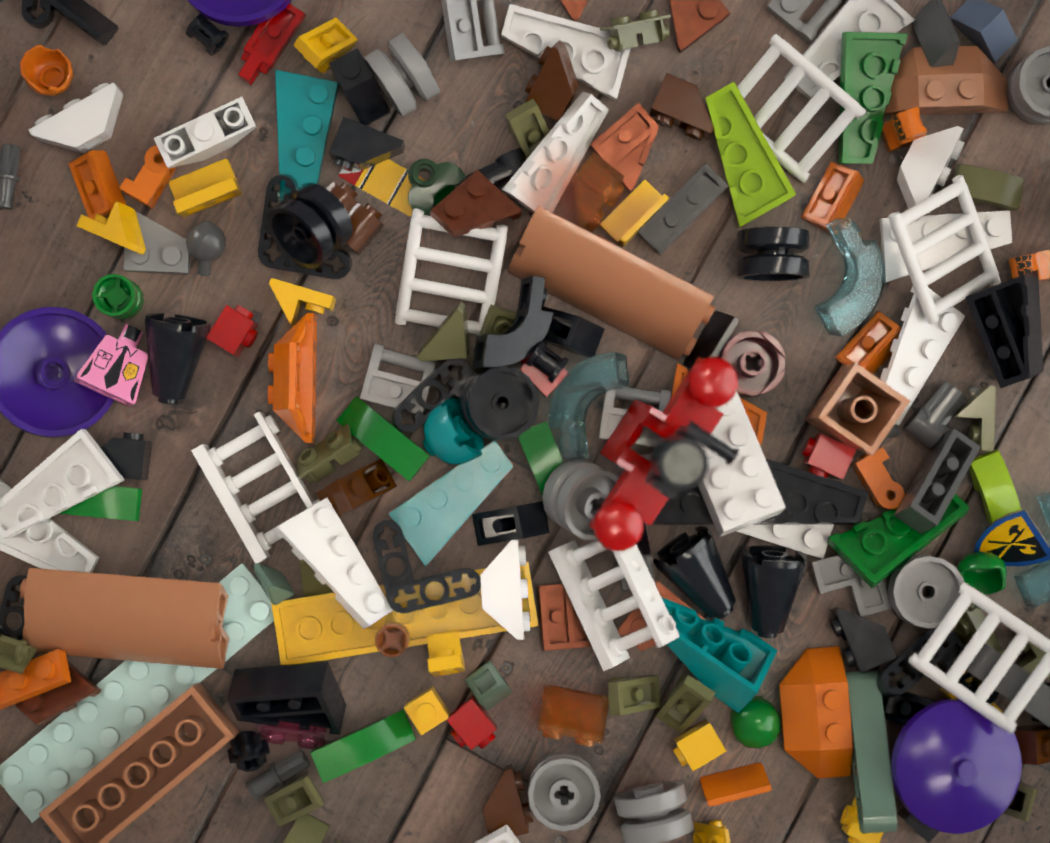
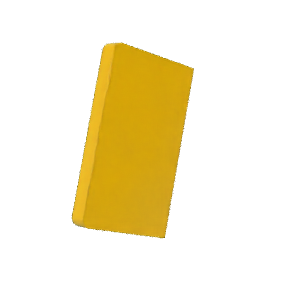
[169,159,242,218]
[599,179,669,248]

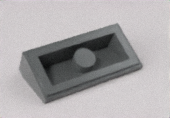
[912,0,960,67]

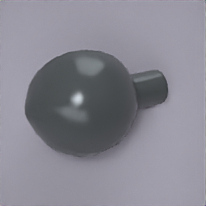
[186,221,226,276]

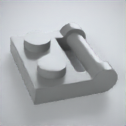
[441,0,505,61]
[766,0,847,44]
[360,343,438,414]
[598,381,671,447]

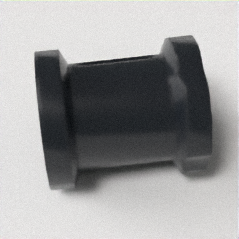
[186,14,229,56]
[526,341,569,383]

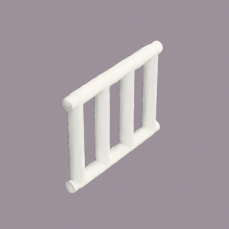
[737,34,866,183]
[888,175,1001,324]
[395,208,508,336]
[908,582,1050,734]

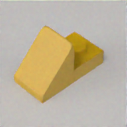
[293,17,358,73]
[76,201,146,255]
[269,278,337,326]
[427,631,466,677]

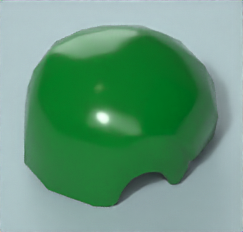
[957,551,1007,595]
[730,696,780,749]

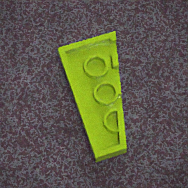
[705,81,796,227]

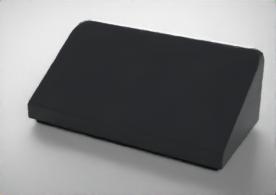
[48,0,119,46]
[683,311,739,369]

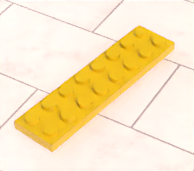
[271,561,539,665]

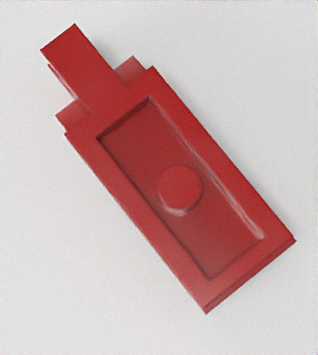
[238,4,306,85]

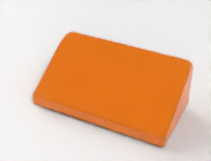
[68,150,126,219]
[801,161,864,235]
[835,311,902,374]
[700,762,772,807]

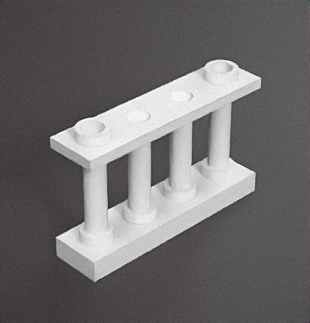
[191,411,320,564]
[548,540,680,671]

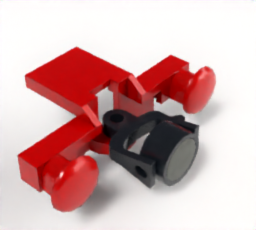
[588,357,739,551]

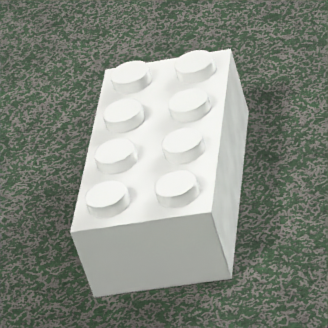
[698,390,786,537]

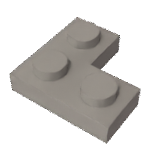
[810,554,892,617]

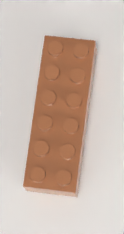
[39,683,240,843]

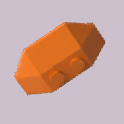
[268,313,317,444]
[778,646,853,779]

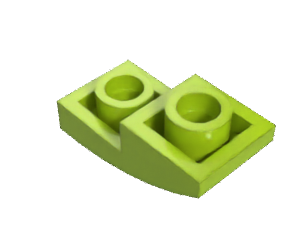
[969,449,1021,524]

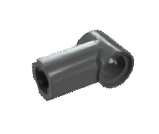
[903,381,967,449]

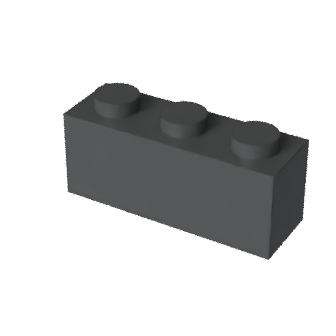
[894,428,981,534]

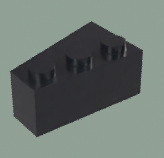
[966,270,1044,388]
[227,662,346,735]

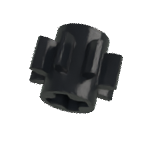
[227,731,270,772]

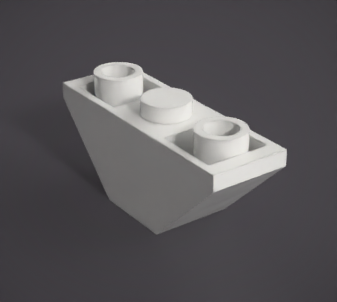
[29,82,123,153]
[154,97,257,169]
[897,126,965,222]
[480,540,530,640]

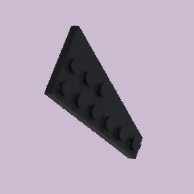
[652,458,868,525]

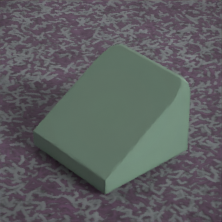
[253,563,295,605]
[464,660,513,710]

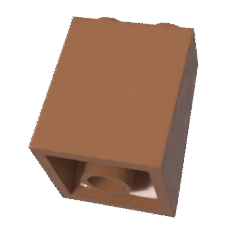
[804,363,910,456]

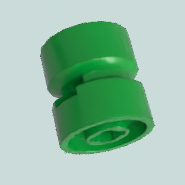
[92,274,144,320]

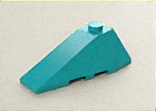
[661,597,778,713]

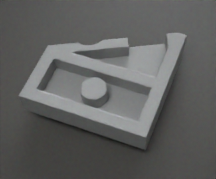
[123,211,191,274]

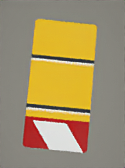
[339,159,427,216]

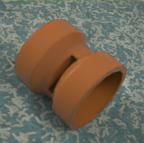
[375,622,410,657]

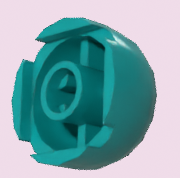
[423,398,484,464]

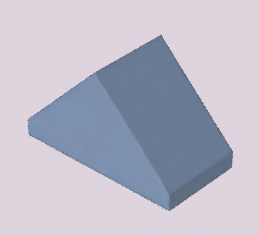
[950,0,1017,64]

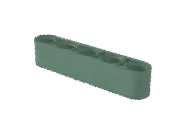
[845,670,897,834]

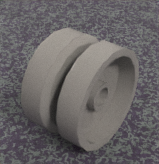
[363,32,441,118]
[1007,46,1050,125]
[542,459,619,540]
[886,555,964,629]
[528,752,601,832]
[614,780,694,843]

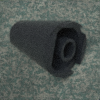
[144,313,211,404]
[653,526,736,619]
[741,545,807,638]

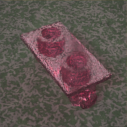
[259,721,327,749]

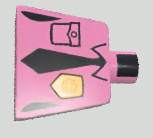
[74,324,148,408]

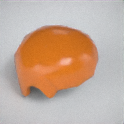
[20,45,74,96]

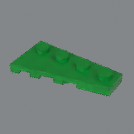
[838,32,908,164]
[827,494,969,588]

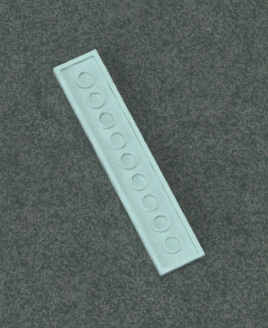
[0,563,283,823]

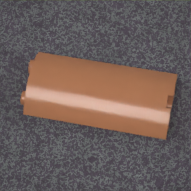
[507,206,715,360]
[20,568,229,669]

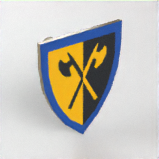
[973,508,1050,566]

